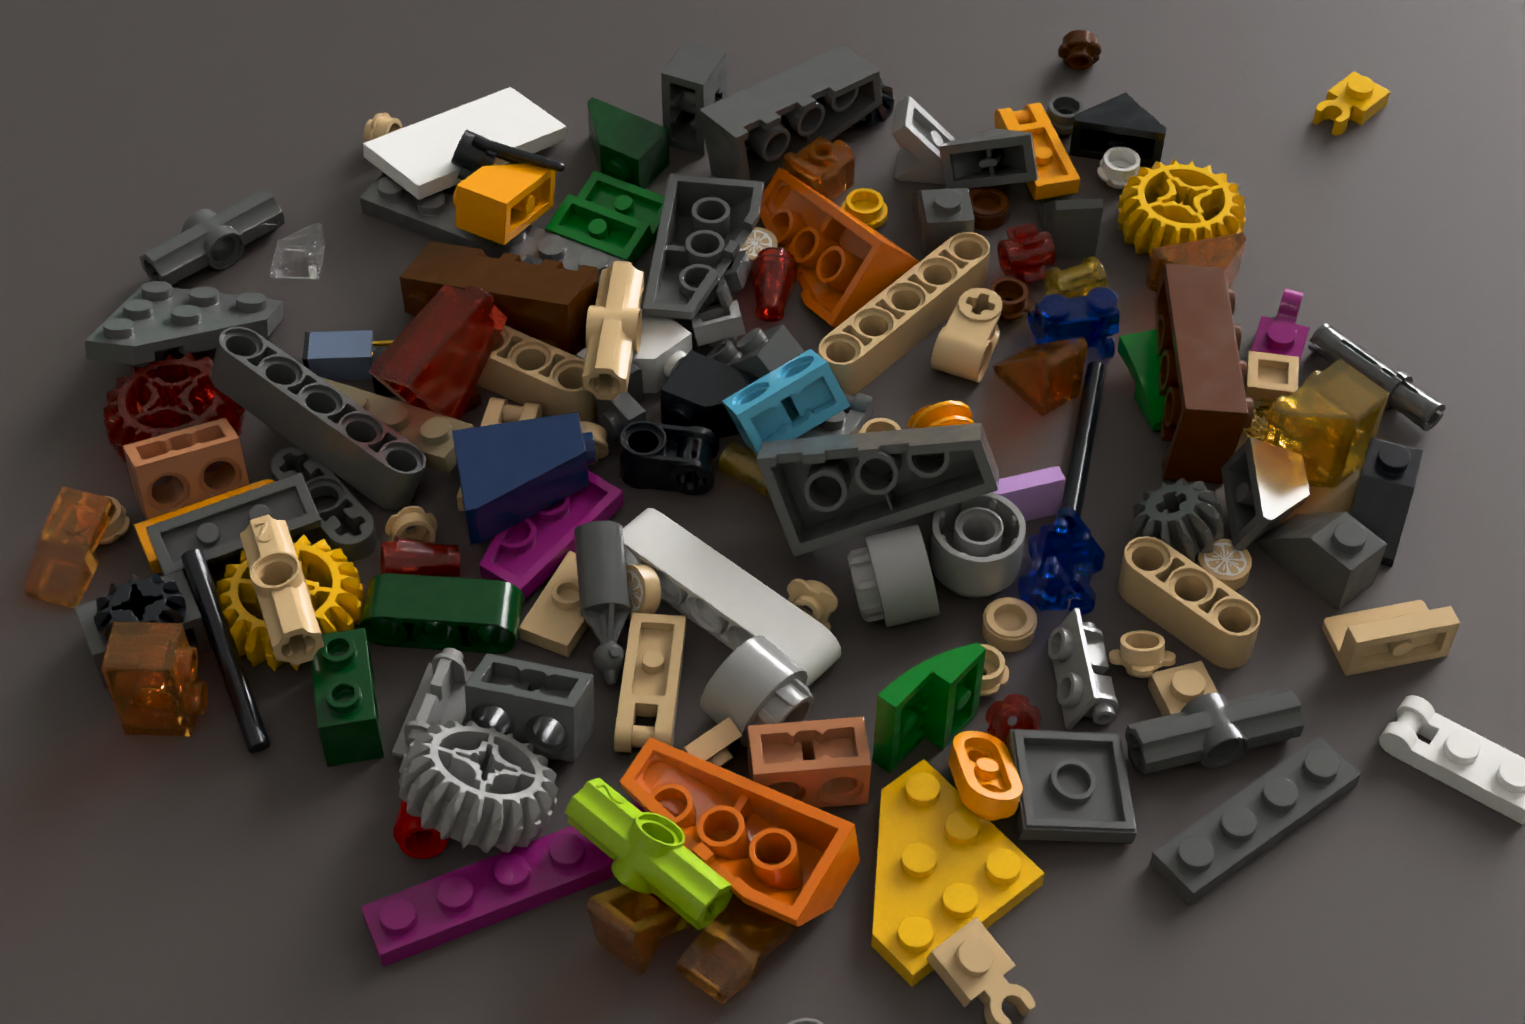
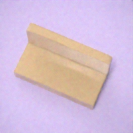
[1322,600,1460,676]

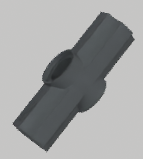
[139,188,285,285]
[1125,687,1304,775]

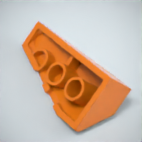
[760,167,920,328]
[619,737,860,927]

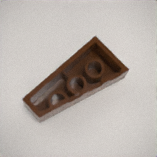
[399,241,599,356]
[1155,263,1254,484]

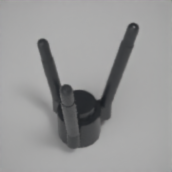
[451,129,565,180]

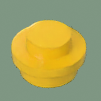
[841,188,888,229]

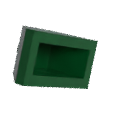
[587,97,670,189]

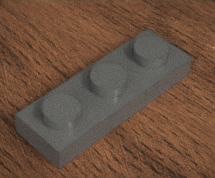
[146,472,321,576]

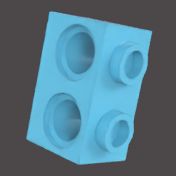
[722,349,850,455]

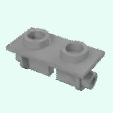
[1048,608,1119,730]
[392,648,473,757]

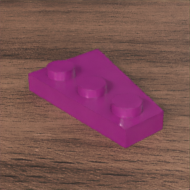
[479,471,624,601]

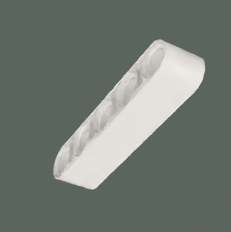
[623,508,842,687]

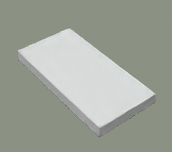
[363,87,567,200]

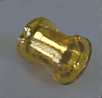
[1045,256,1108,311]

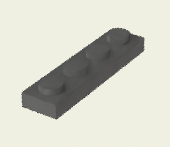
[1149,736,1361,905]

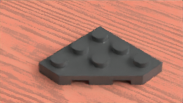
[85,281,284,365]

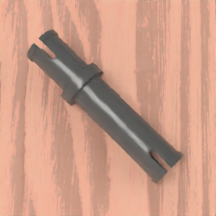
[1308,323,1446,432]

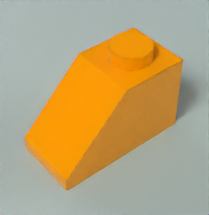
[453,163,556,245]

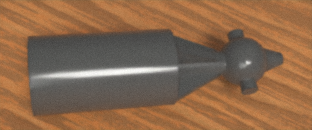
[574,521,630,686]

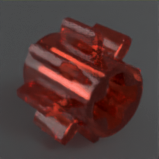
[997,223,1056,283]

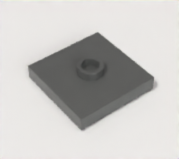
[1005,729,1137,844]

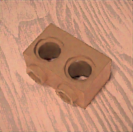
[123,418,249,520]
[748,716,871,808]

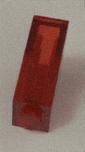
[369,285,507,420]

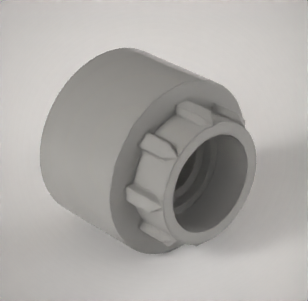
[929,492,1026,598]
[847,524,940,628]
[699,636,814,747]

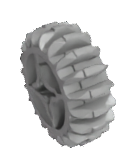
[398,720,559,853]

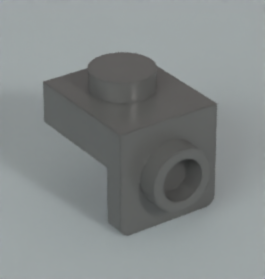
[595,363,646,443]

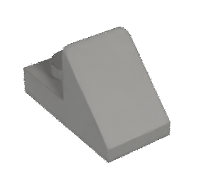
[891,96,956,185]

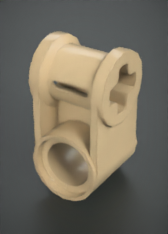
[931,287,1003,383]

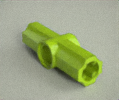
[564,778,733,930]

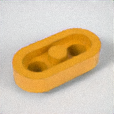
[948,731,1023,821]

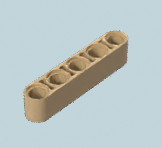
[818,232,990,395]

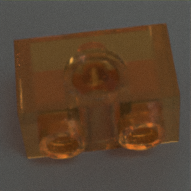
[101,622,208,737]

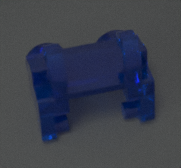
[1027,287,1120,367]
[1018,507,1105,614]

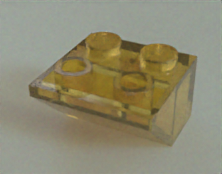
[1262,359,1389,488]

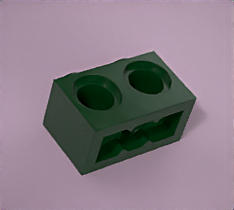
[311,628,384,767]

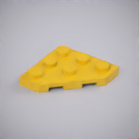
[871,759,1045,987]

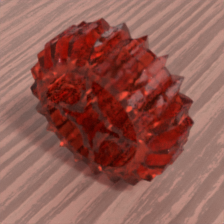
[103,352,245,463]

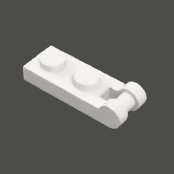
[1379,695,1525,825]

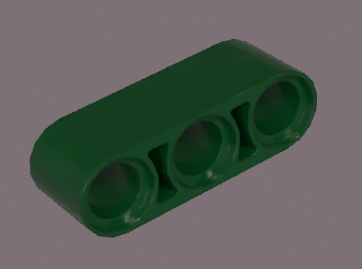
[358,573,524,654]

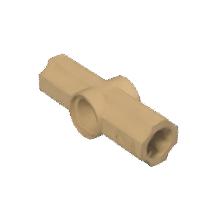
[582,261,644,400]
[240,514,324,666]

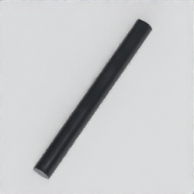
[1060,361,1106,524]
[181,549,270,753]

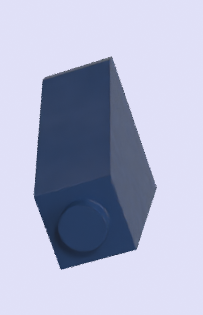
[452,412,597,545]

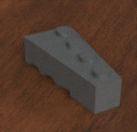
[699,44,882,189]
[756,423,999,557]

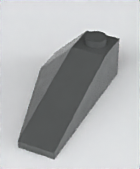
[643,174,764,320]

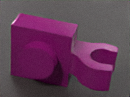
[1251,288,1310,364]

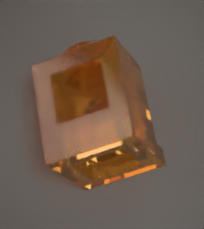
[784,136,855,201]

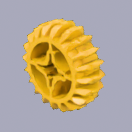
[1117,159,1246,267]
[216,534,365,672]

